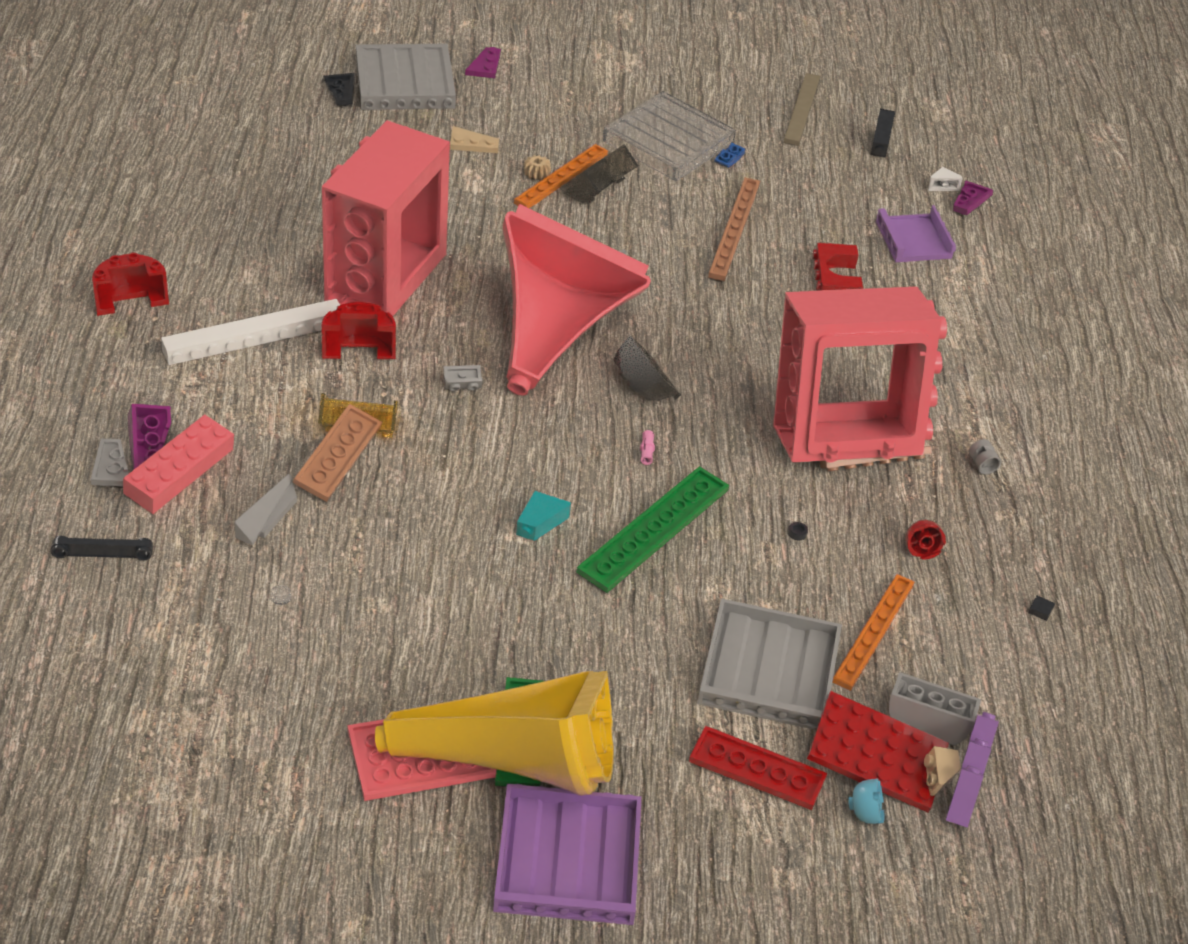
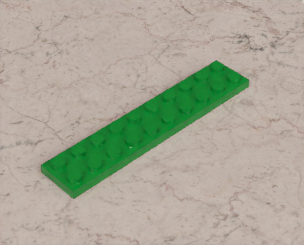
[576,466,729,593]

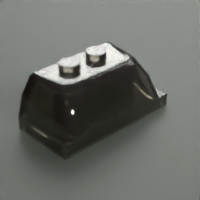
[613,336,681,401]

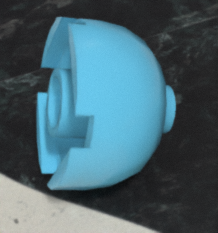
[849,779,885,824]

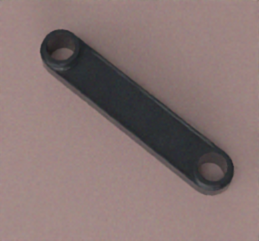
[51,535,154,561]

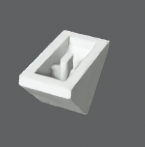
[928,167,962,191]

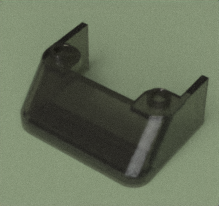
[559,144,638,205]

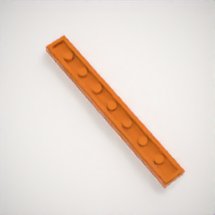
[514,144,608,208]
[832,574,915,691]

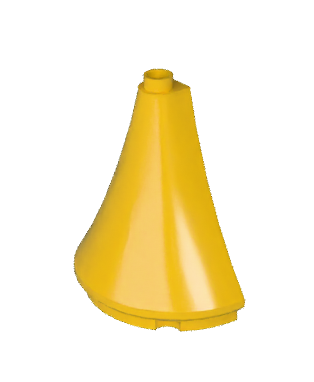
[375,671,614,796]

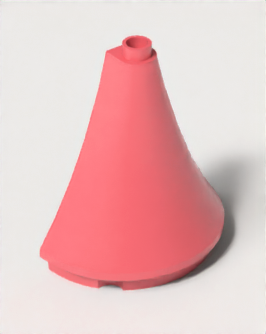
[503,204,651,396]

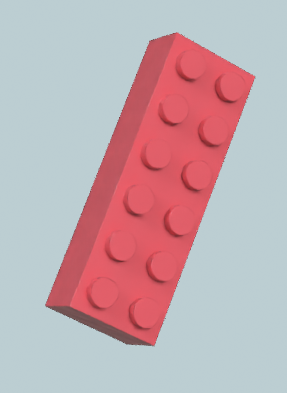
[123,414,234,514]

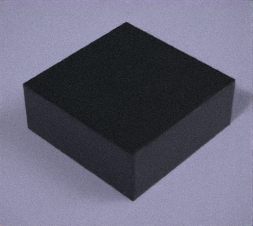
[1028,595,1055,621]

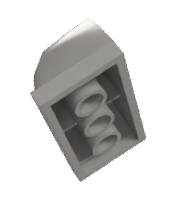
[889,672,981,745]

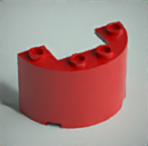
[92,252,169,316]
[321,302,396,360]

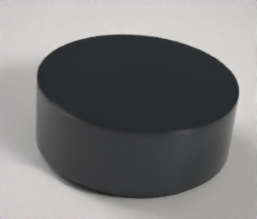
[788,522,808,541]

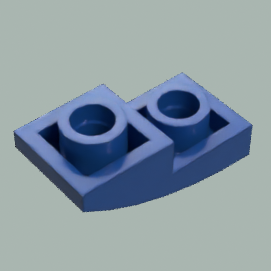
[715,143,745,167]

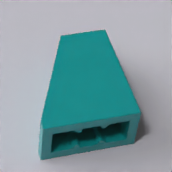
[516,491,571,541]

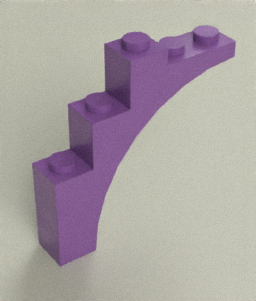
[946,711,999,828]

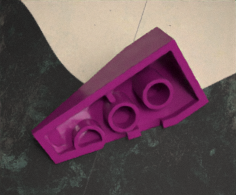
[128,404,171,470]

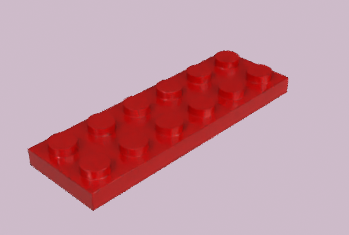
[689,726,827,810]

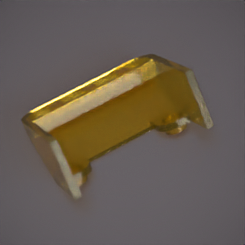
[318,393,402,438]

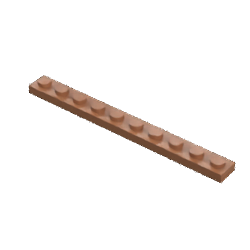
[708,177,760,281]

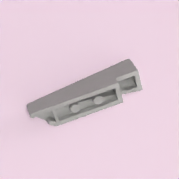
[234,474,297,545]

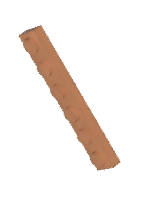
[820,446,932,471]

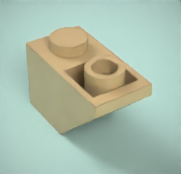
[924,746,961,796]

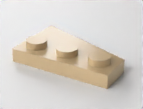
[450,126,499,153]

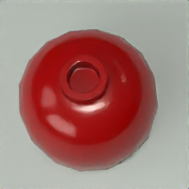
[905,519,946,560]

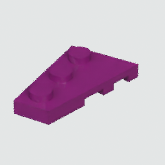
[465,47,501,79]
[953,180,993,215]

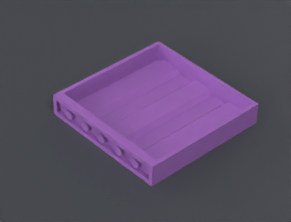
[493,784,642,925]

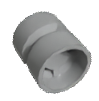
[969,439,1002,475]

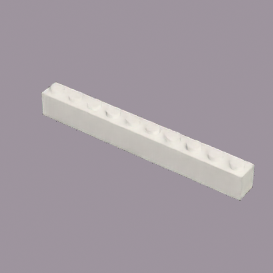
[161,299,340,365]

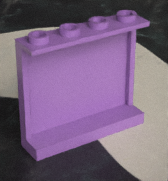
[876,205,956,262]

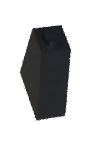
[870,108,896,158]

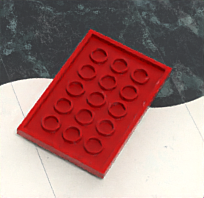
[807,691,949,813]

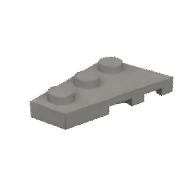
[91,438,129,486]

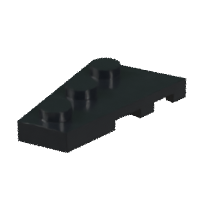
[323,73,355,106]

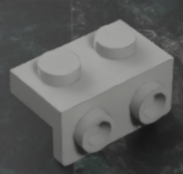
[443,365,483,391]

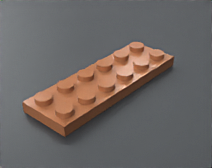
[293,404,382,502]

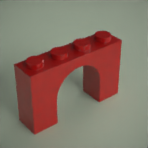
[812,243,863,291]

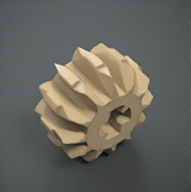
[524,155,551,180]

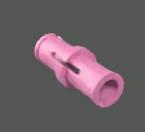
[640,430,655,465]

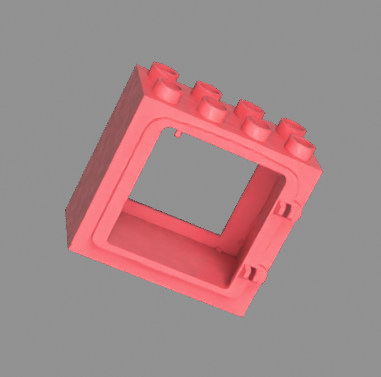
[322,120,450,316]
[773,286,947,463]

